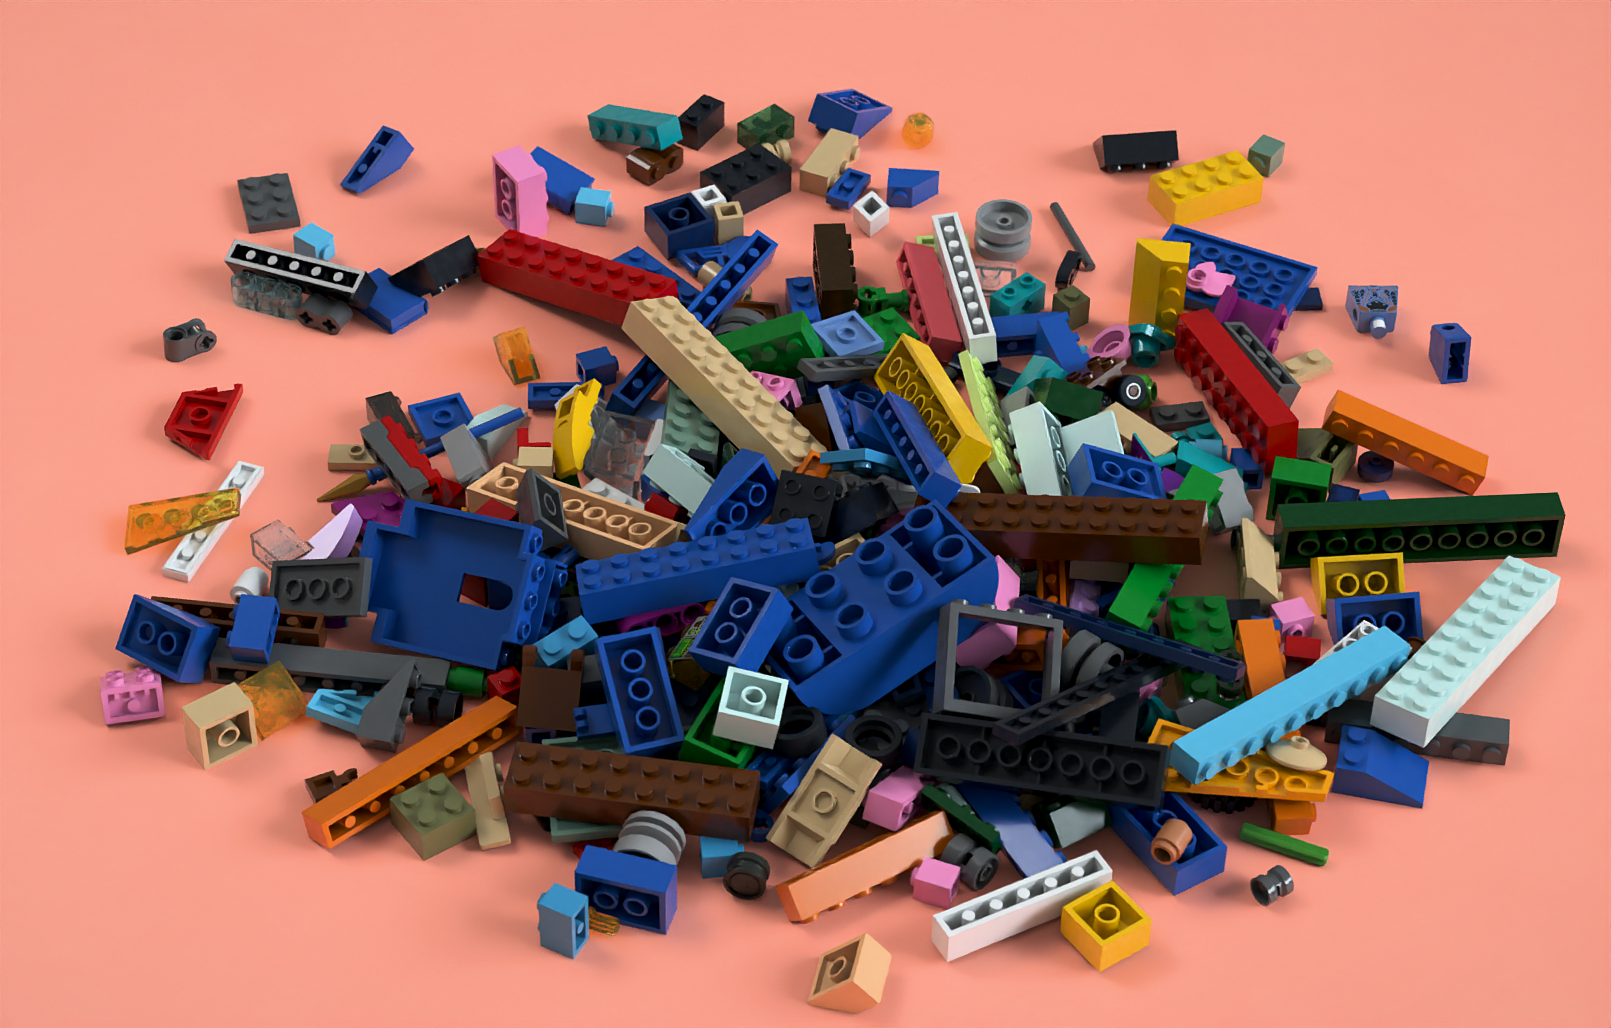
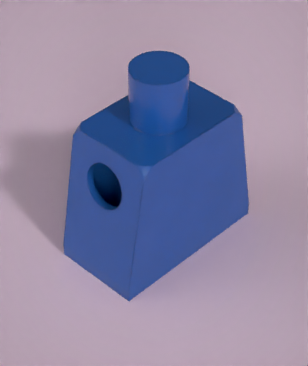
[1429,322,1472,384]

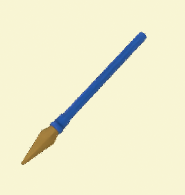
[317,407,525,502]

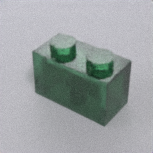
[737,103,795,149]

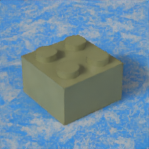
[389,773,477,861]

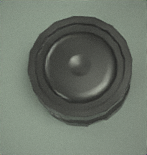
[723,851,770,900]

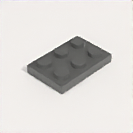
[237,173,301,234]

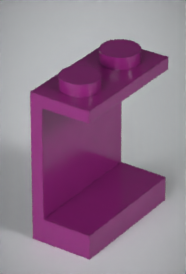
[1213,285,1290,354]

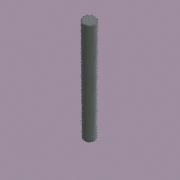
[1050,202,1096,272]

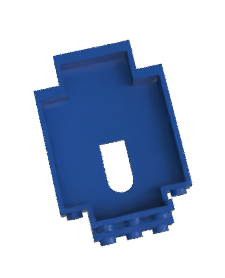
[359,499,568,672]

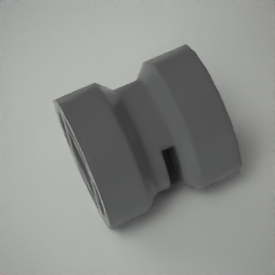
[1250,865,1294,906]

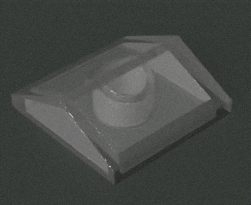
[972,259,1018,298]

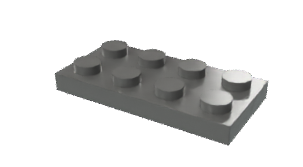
[269,557,372,618]

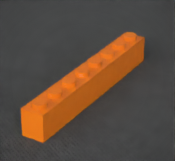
[1234,618,1317,835]
[301,696,524,850]

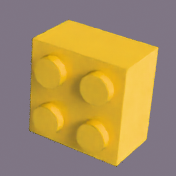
[1060,880,1152,972]

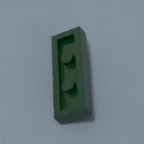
[921,783,1001,854]

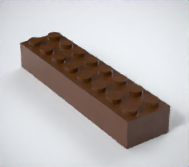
[503,741,760,842]

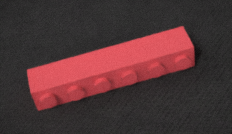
[896,241,963,362]

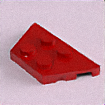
[164,383,243,460]

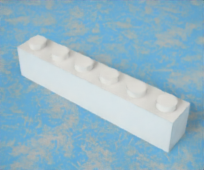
[931,850,1113,962]

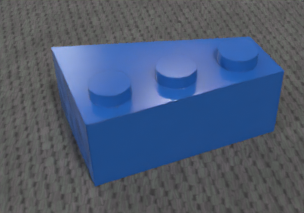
[1033,311,1101,392]

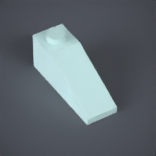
[467,404,528,461]

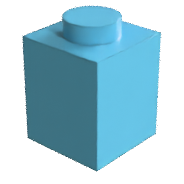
[575,187,615,227]
[293,222,335,261]

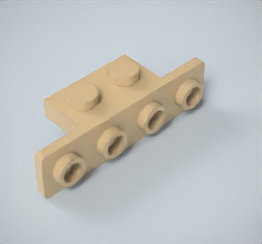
[464,751,511,850]

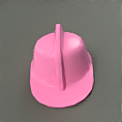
[1085,324,1132,360]

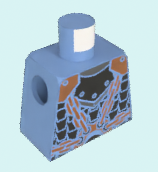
[1345,285,1399,339]

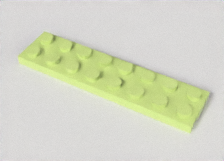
[958,349,1023,494]

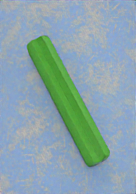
[1239,822,1329,866]

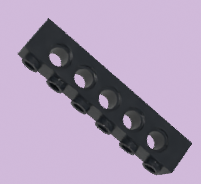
[224,239,378,310]

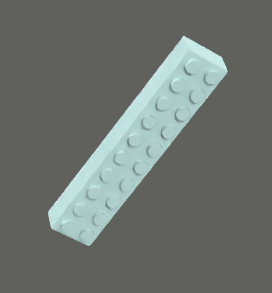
[1370,556,1561,748]

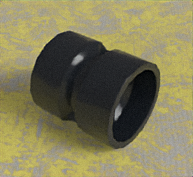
[412,685,464,728]

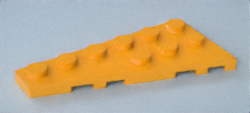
[1147,718,1334,802]

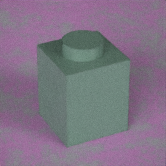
[1247,134,1285,178]

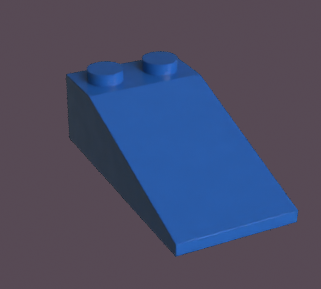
[684,448,779,541]

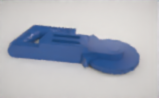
[675,236,751,276]

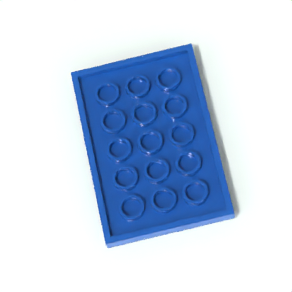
[1161,223,1318,317]

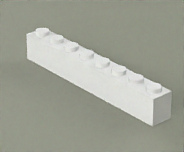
[932,212,997,364]

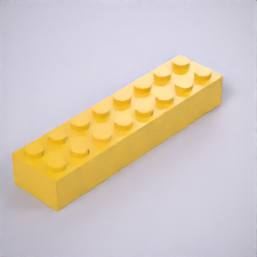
[873,333,993,485]

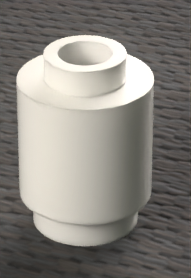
[230,567,269,605]

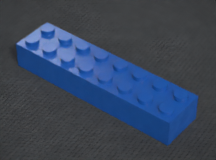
[575,518,820,625]

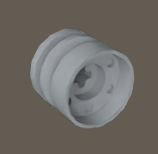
[612,811,686,865]

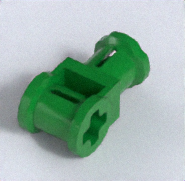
[857,286,909,318]

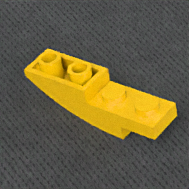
[553,378,602,480]

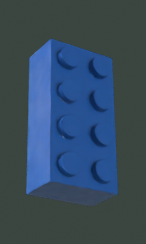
[594,626,685,758]

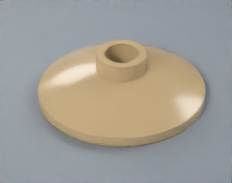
[1266,736,1327,771]

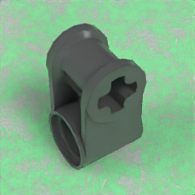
[163,318,217,362]

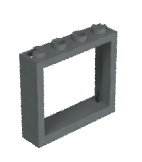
[933,599,1063,722]

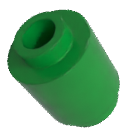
[447,666,489,698]

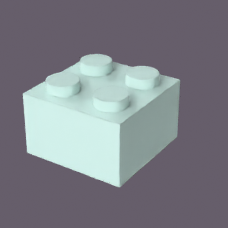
[713,666,789,749]

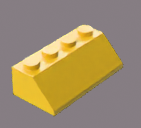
[1128,238,1191,346]

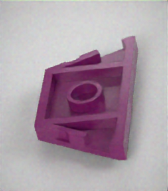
[331,491,405,537]

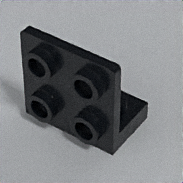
[769,470,843,538]

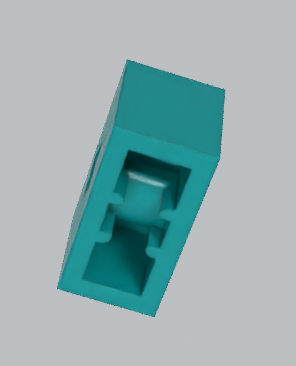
[989,272,1046,317]

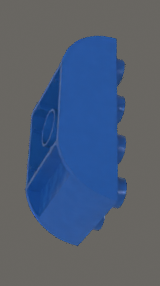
[764,499,999,715]

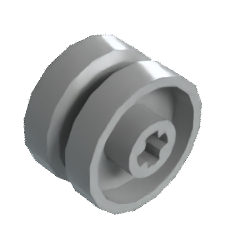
[974,199,1033,263]

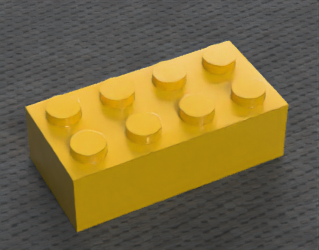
[1147,150,1264,226]

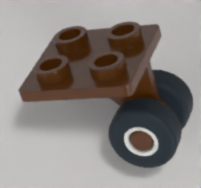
[1065,356,1147,408]

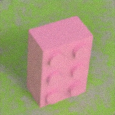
[492,145,549,237]

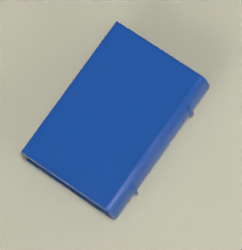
[530,146,595,215]
[350,268,429,334]

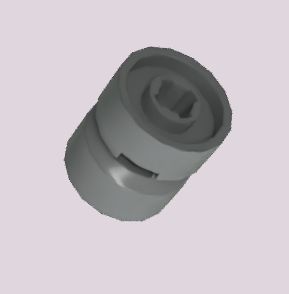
[940,833,1000,890]

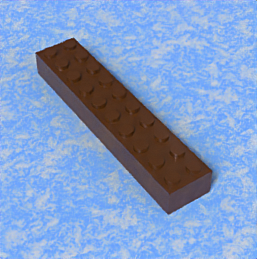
[913,492,1209,565]

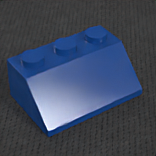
[1325,592,1424,645]

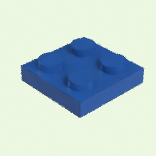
[408,392,473,447]

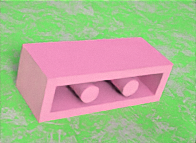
[862,764,936,832]

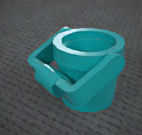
[1129,323,1176,368]
[1135,696,1176,743]

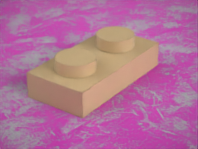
[1280,348,1334,384]

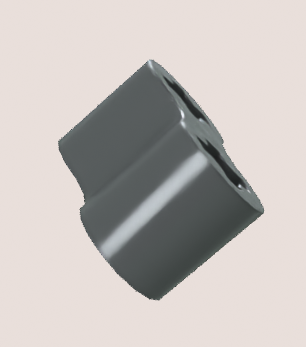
[296,293,353,335]

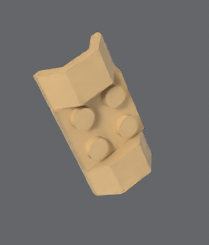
[766,734,883,868]

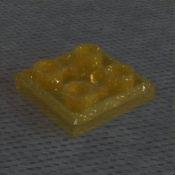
[238,660,309,741]

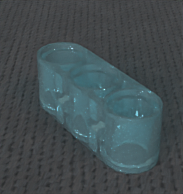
[230,272,303,320]

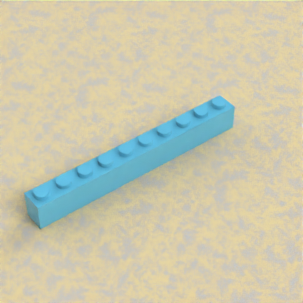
[1169,625,1410,785]

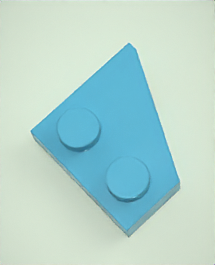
[305,689,380,734]

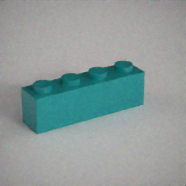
[587,104,683,150]

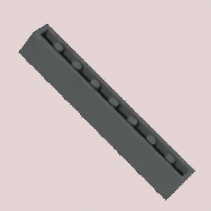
[209,637,452,705]

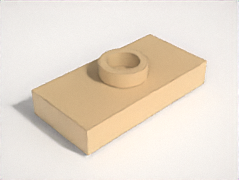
[328,444,379,471]

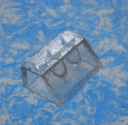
[584,410,656,501]

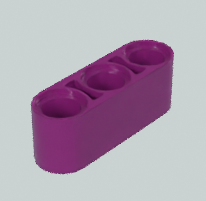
[615,602,705,637]

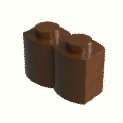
[626,144,684,185]

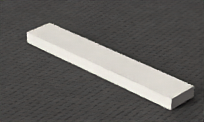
[162,461,265,583]

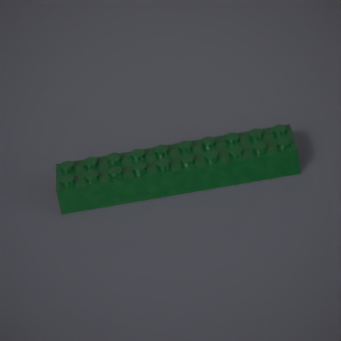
[1273,492,1566,569]

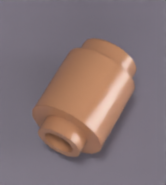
[1151,819,1193,865]

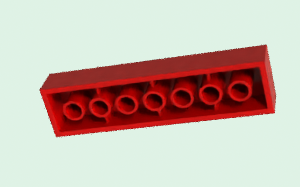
[477,229,679,326]
[1174,308,1299,473]

